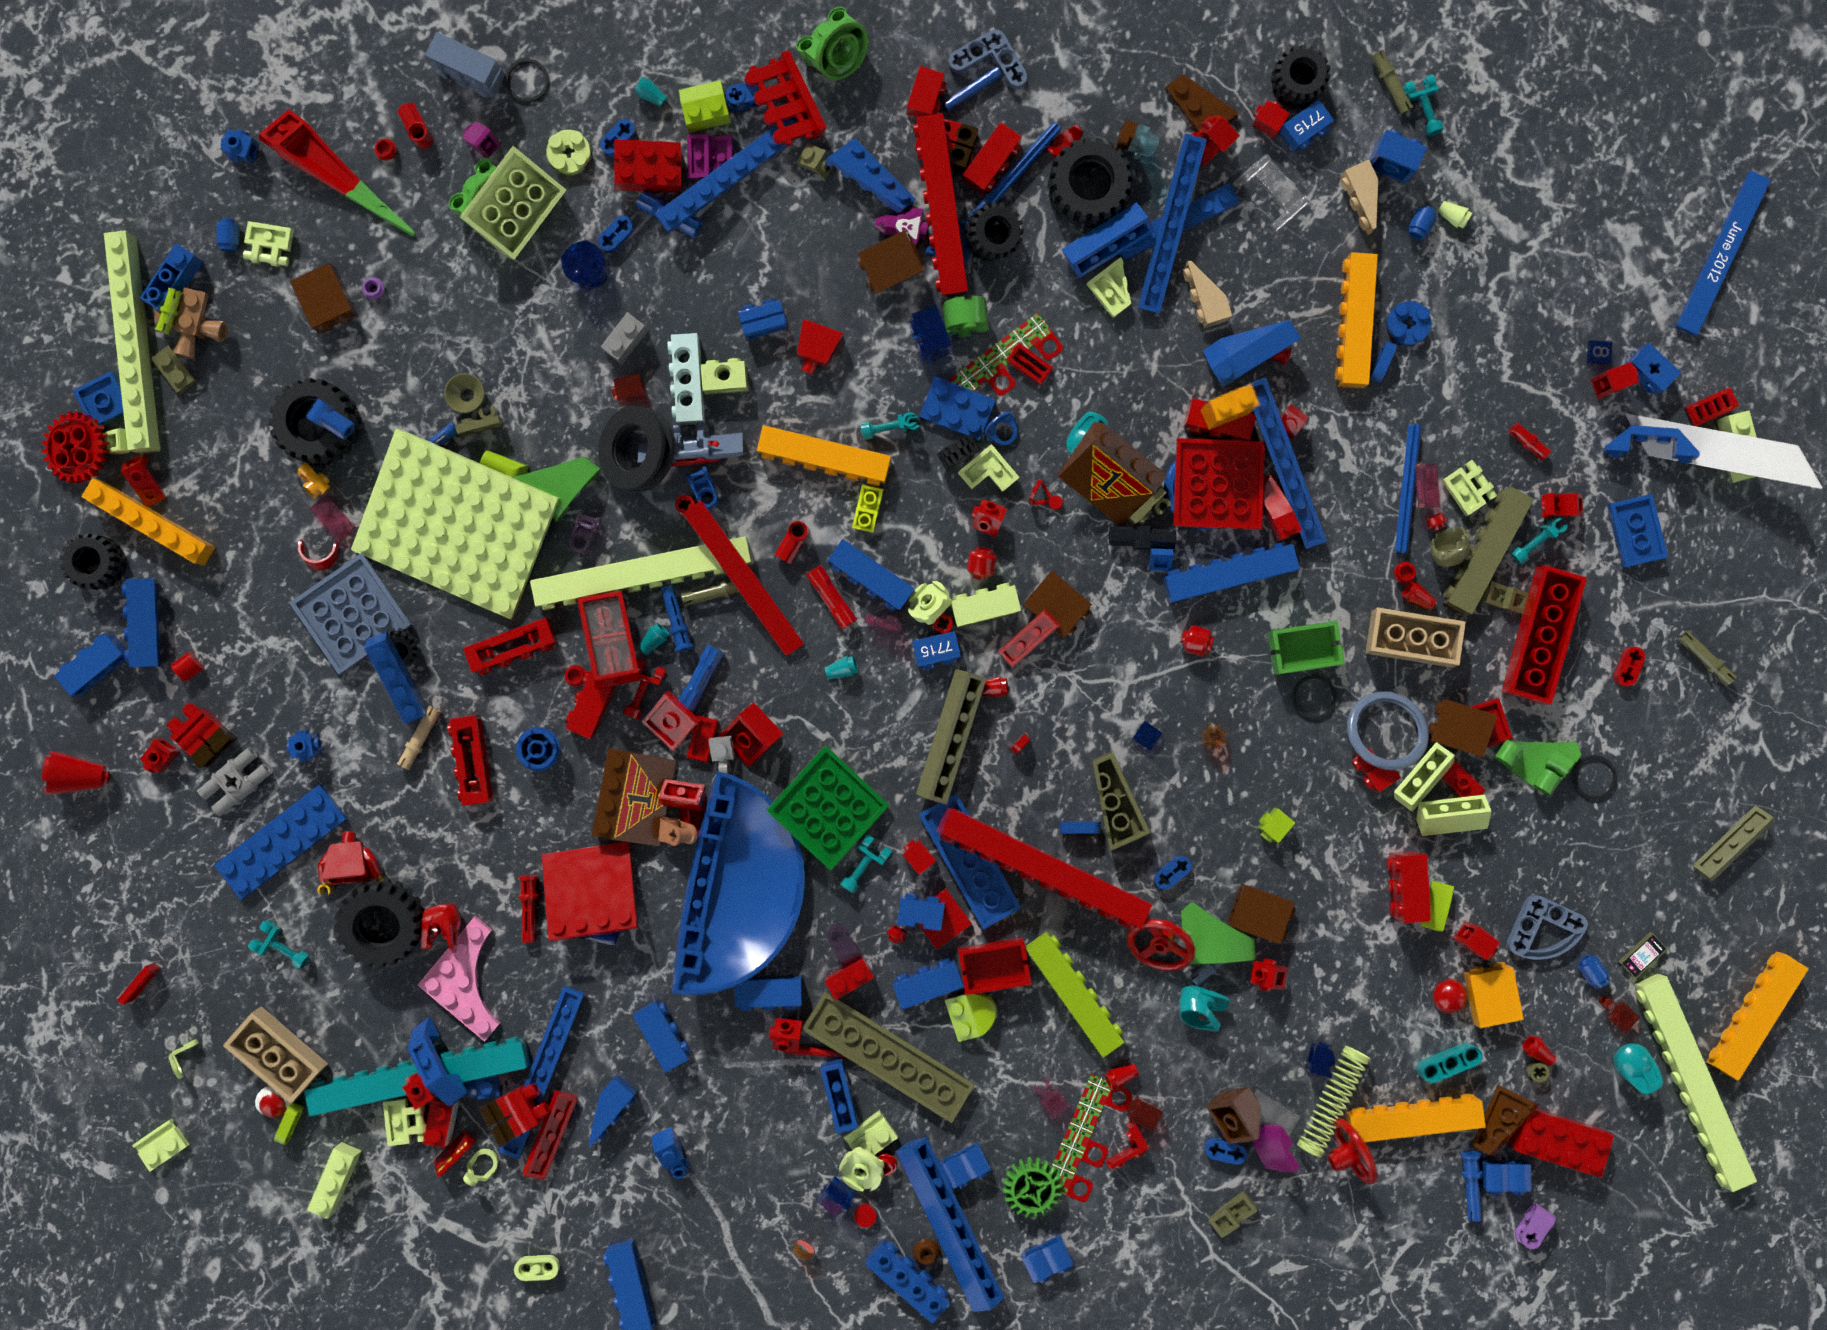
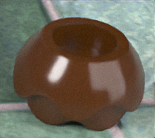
[912,1238,940,1267]

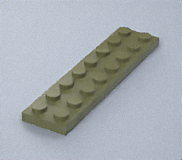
[802,991,975,1123]

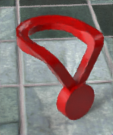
[1029,479,1063,510]

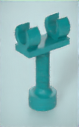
[1402,74,1444,136]
[861,412,920,440]
[1510,518,1567,565]
[840,833,892,894]
[247,920,310,970]

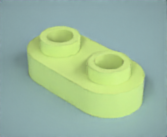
[514,1255,560,1281]

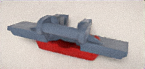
[638,422,743,467]

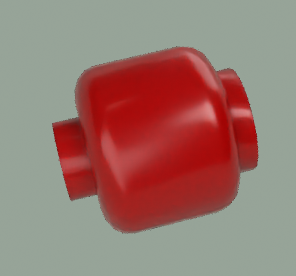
[966,547,997,580]
[1180,625,1214,657]

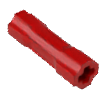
[806,565,857,630]

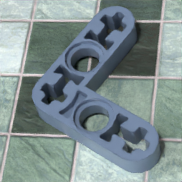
[948,29,1027,89]

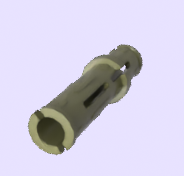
[1371,50,1414,115]
[681,580,739,607]
[1677,630,1737,686]

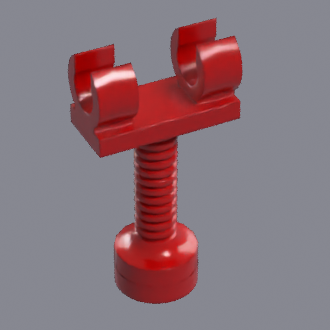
[623,658,666,720]

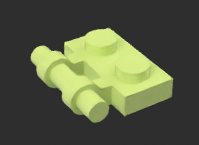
[243,221,294,267]
[1441,460,1497,516]
[383,1098,427,1146]

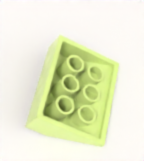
[460,146,566,260]

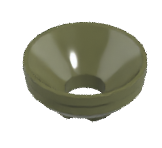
[444,373,485,414]

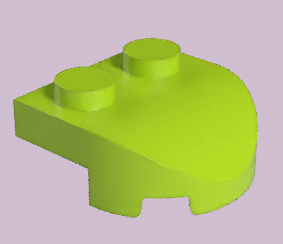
[945,993,998,1042]

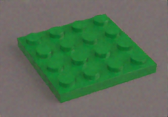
[765,745,889,871]

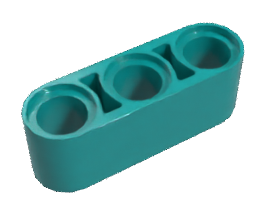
[1416,1042,1483,1083]

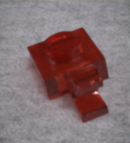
[1598,995,1640,1034]

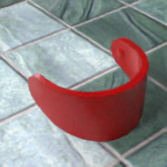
[1047,125,1084,158]
[298,539,339,571]

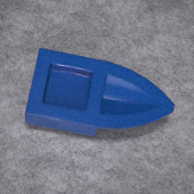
[463,1075,502,1100]

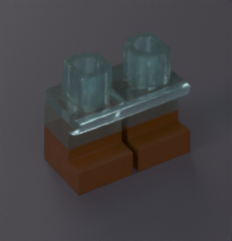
[1114,119,1160,160]

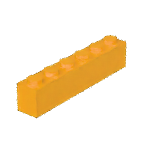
[1335,252,1378,388]
[757,425,891,486]
[81,478,216,566]
[1707,952,1809,1081]
[1345,1094,1486,1142]

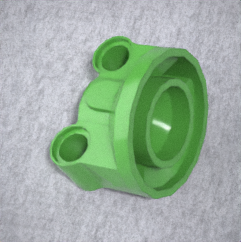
[796,7,869,80]
[449,158,497,217]

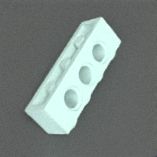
[668,333,705,425]

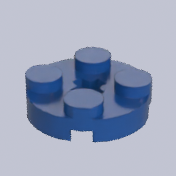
[1386,301,1432,346]

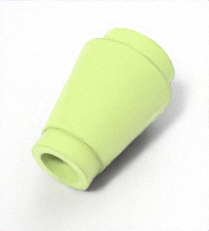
[1437,201,1472,229]

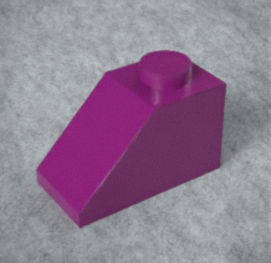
[462,121,500,158]

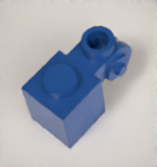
[652,1126,689,1179]

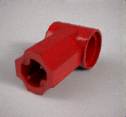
[397,102,434,149]
[775,521,809,564]

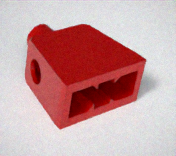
[797,319,843,375]

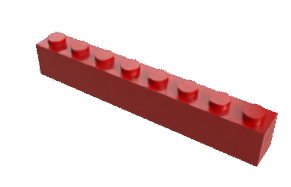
[913,113,968,297]

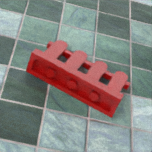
[744,50,827,147]

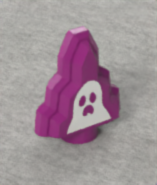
[875,208,928,249]

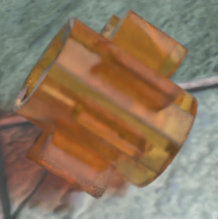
[1200,723,1228,750]

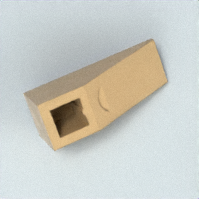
[1340,159,1378,235]
[1183,260,1232,328]

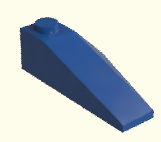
[1203,320,1301,387]

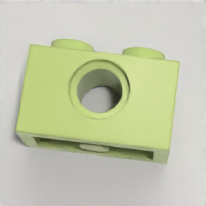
[701,358,748,395]

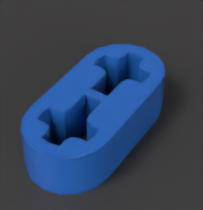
[600,119,636,157]
[598,216,634,253]
[1369,341,1397,383]
[1059,821,1101,834]
[1153,855,1192,890]
[1204,1138,1247,1164]

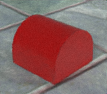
[171,651,205,682]

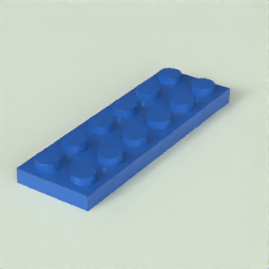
[214,784,348,900]
[918,793,1021,930]

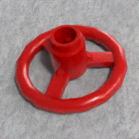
[1127,919,1195,971]
[1327,1118,1378,1185]

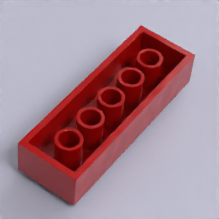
[1501,565,1587,705]

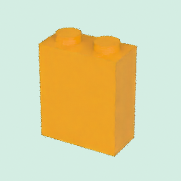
[1201,384,1260,430]
[1463,962,1524,1028]

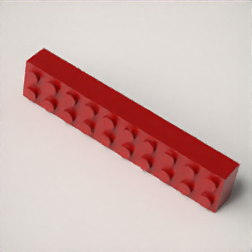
[936,808,1153,930]

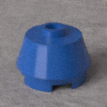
[516,727,560,771]

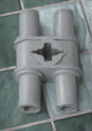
[197,747,272,816]

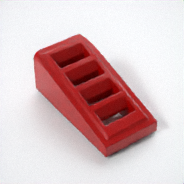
[1684,387,1739,426]

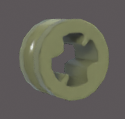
[1526,1061,1550,1083]

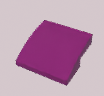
[687,134,734,180]
[1253,1124,1300,1172]

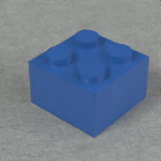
[1369,129,1427,184]

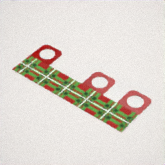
[947,312,1063,396]
[1046,1074,1132,1202]

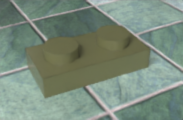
[151,345,197,394]

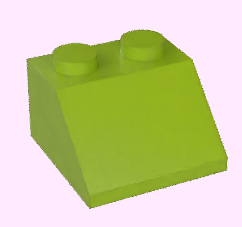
[679,80,731,133]

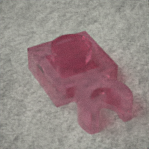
[864,614,903,633]
[1033,1077,1070,1119]

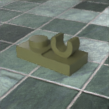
[455,406,505,437]
[1127,487,1171,526]

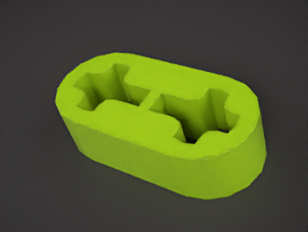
[274,1102,304,1145]

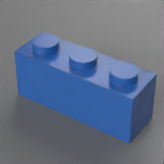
[54,634,127,696]
[893,958,964,1010]
[735,976,803,1011]
[633,998,691,1073]
[820,1058,859,1134]

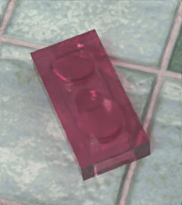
[1415,463,1440,508]
[309,494,357,542]

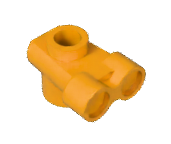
[297,462,330,498]

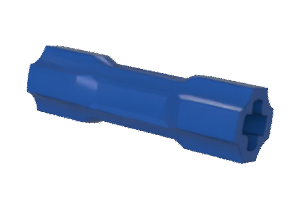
[636,190,703,238]
[679,644,724,711]

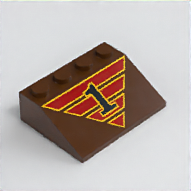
[1057,422,1167,526]
[591,748,677,847]

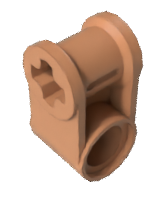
[658,817,697,846]

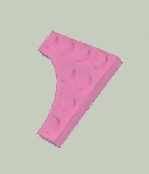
[418,916,500,1042]

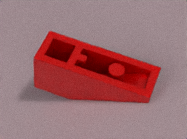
[1263,474,1302,542]

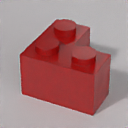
[1190,115,1240,167]

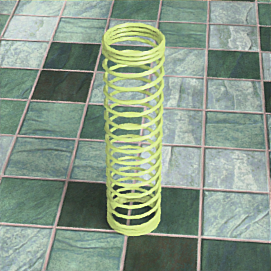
[1297,1046,1371,1158]

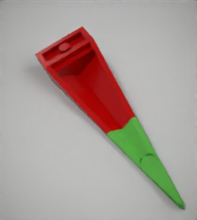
[259,109,415,237]

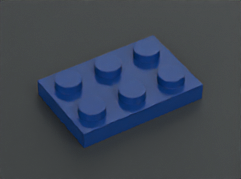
[919,376,996,441]
[1607,494,1668,568]

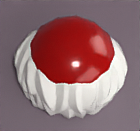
[255,1085,290,1118]

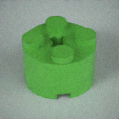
[943,296,989,337]

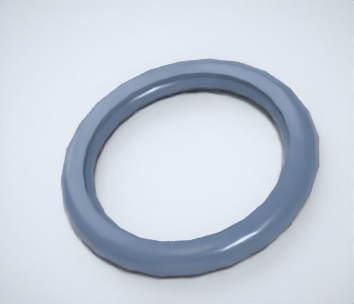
[1347,692,1429,770]

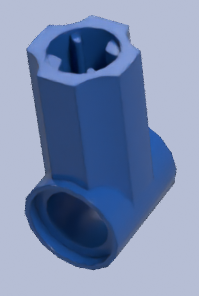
[306,398,355,440]

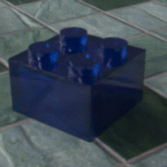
[909,304,952,363]

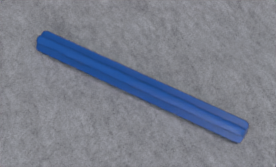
[969,122,1062,216]
[1395,424,1421,553]

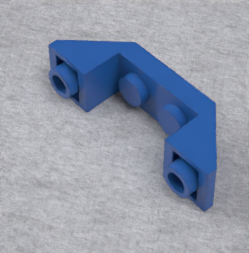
[1603,425,1700,463]
[408,1017,468,1106]

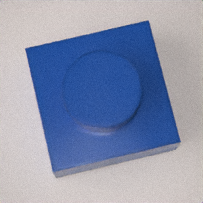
[1148,548,1174,571]

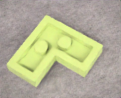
[958,444,1020,492]

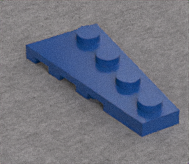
[825,138,916,214]

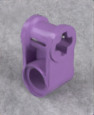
[1515,1203,1556,1249]

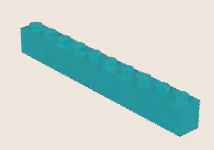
[304,1036,531,1116]

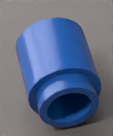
[1408,205,1438,240]
[216,218,240,252]
[1577,954,1610,989]

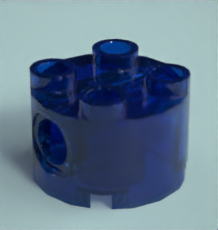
[561,240,609,290]

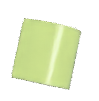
[105,428,130,454]

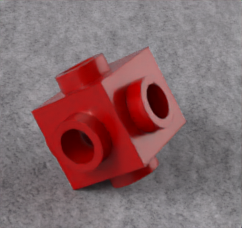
[971,499,1007,537]
[1250,958,1288,992]
[769,1018,802,1052]

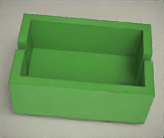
[1267,620,1345,675]

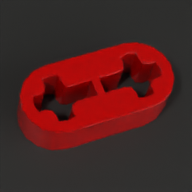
[1614,646,1645,687]

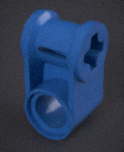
[726,82,765,111]
[686,466,719,510]

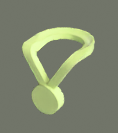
[169,1039,199,1079]
[463,1148,499,1186]

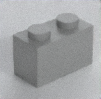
[601,312,648,365]

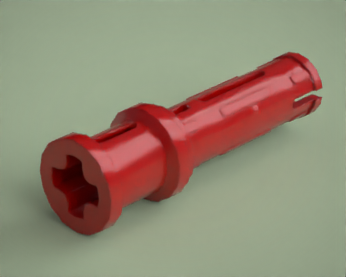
[518,875,539,943]

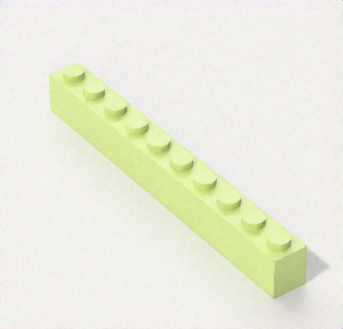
[104,230,160,454]
[530,536,753,610]
[1634,974,1757,1192]

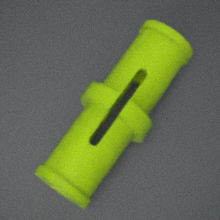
[155,288,183,335]

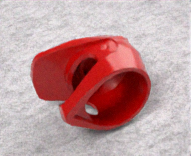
[421,903,461,953]

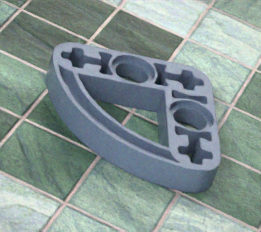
[1506,895,1588,960]

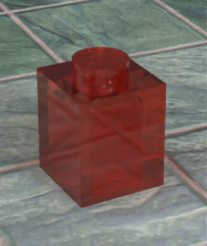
[611,373,646,404]
[1126,1095,1163,1131]

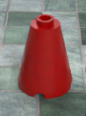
[41,751,110,795]

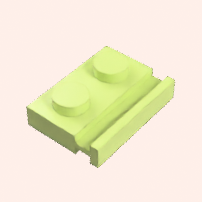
[844,1110,898,1155]
[132,1119,190,1172]

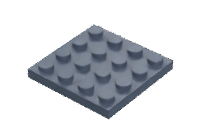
[289,553,413,675]

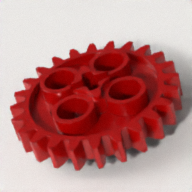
[41,412,110,483]

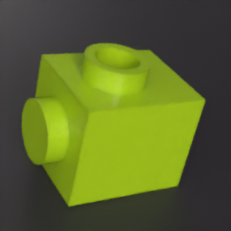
[1258,808,1295,843]

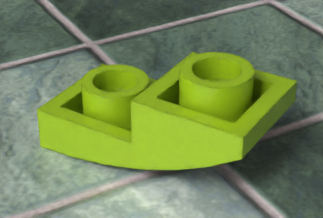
[1420,880,1454,932]

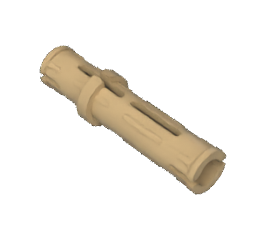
[397,706,442,770]

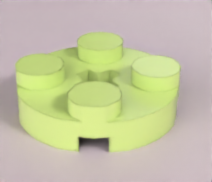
[547,130,591,175]
[908,581,952,625]
[839,1147,885,1191]

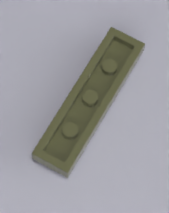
[1693,805,1775,882]

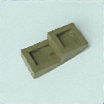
[1480,581,1529,614]
[1208,1190,1258,1238]

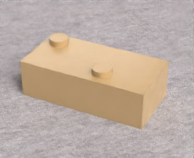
[1365,608,1466,668]
[223,1006,328,1104]

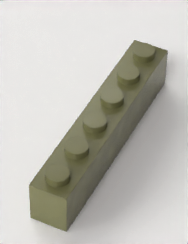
[1443,487,1534,616]
[916,669,986,805]

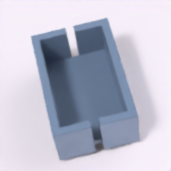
[425,32,506,98]

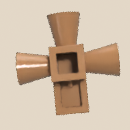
[154,288,228,359]

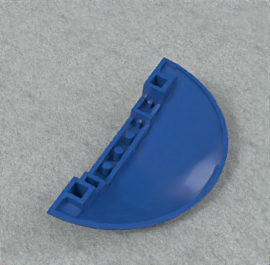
[672,771,805,995]

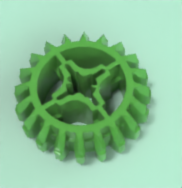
[1003,1157,1062,1218]

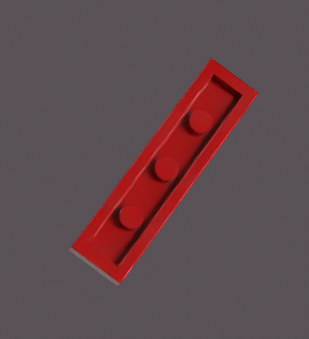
[522,1090,578,1180]

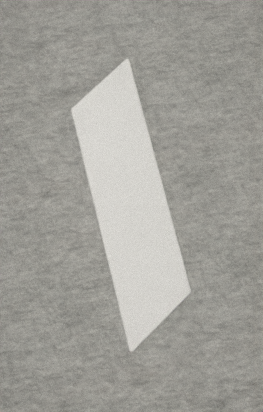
[1626,414,1822,489]

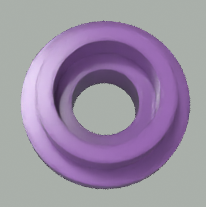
[362,277,385,300]

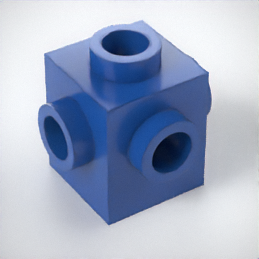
[220,129,260,164]
[286,730,322,762]

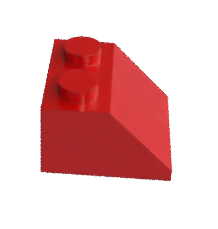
[719,702,783,768]

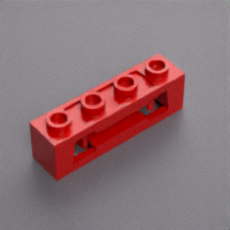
[463,617,559,676]
[448,715,493,806]

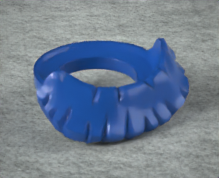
[985,412,1018,446]

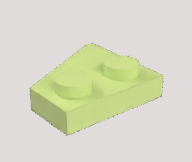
[1087,257,1131,318]

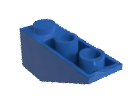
[140,243,204,310]
[588,1074,637,1146]

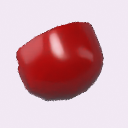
[1432,978,1468,1014]

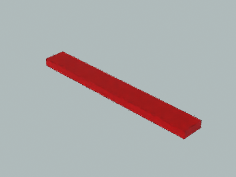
[683,500,804,656]

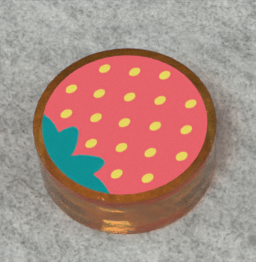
[792,1239,815,1260]

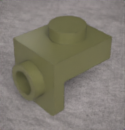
[796,143,833,179]

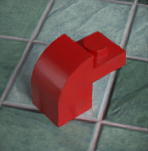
[1541,492,1584,518]

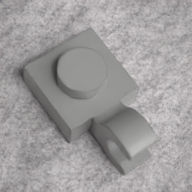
[709,736,735,774]

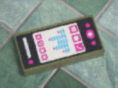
[1618,932,1668,979]

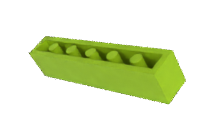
[1025,932,1125,1058]

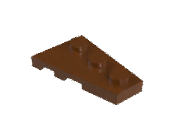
[1164,74,1239,132]
[1472,1085,1539,1156]

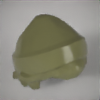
[1430,526,1471,567]

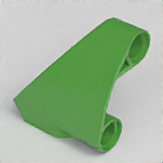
[512,457,601,522]
[1494,740,1581,796]
[1181,902,1256,964]

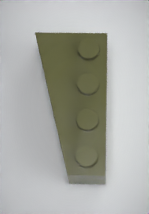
[1093,751,1150,851]

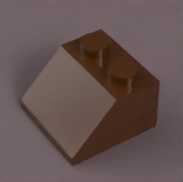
[1206,1087,1261,1144]

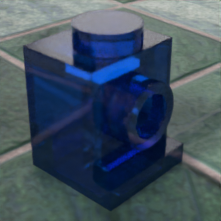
[1305,1041,1335,1078]

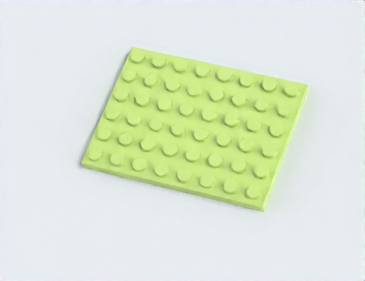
[351,428,560,619]

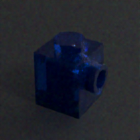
[815,1176,855,1217]

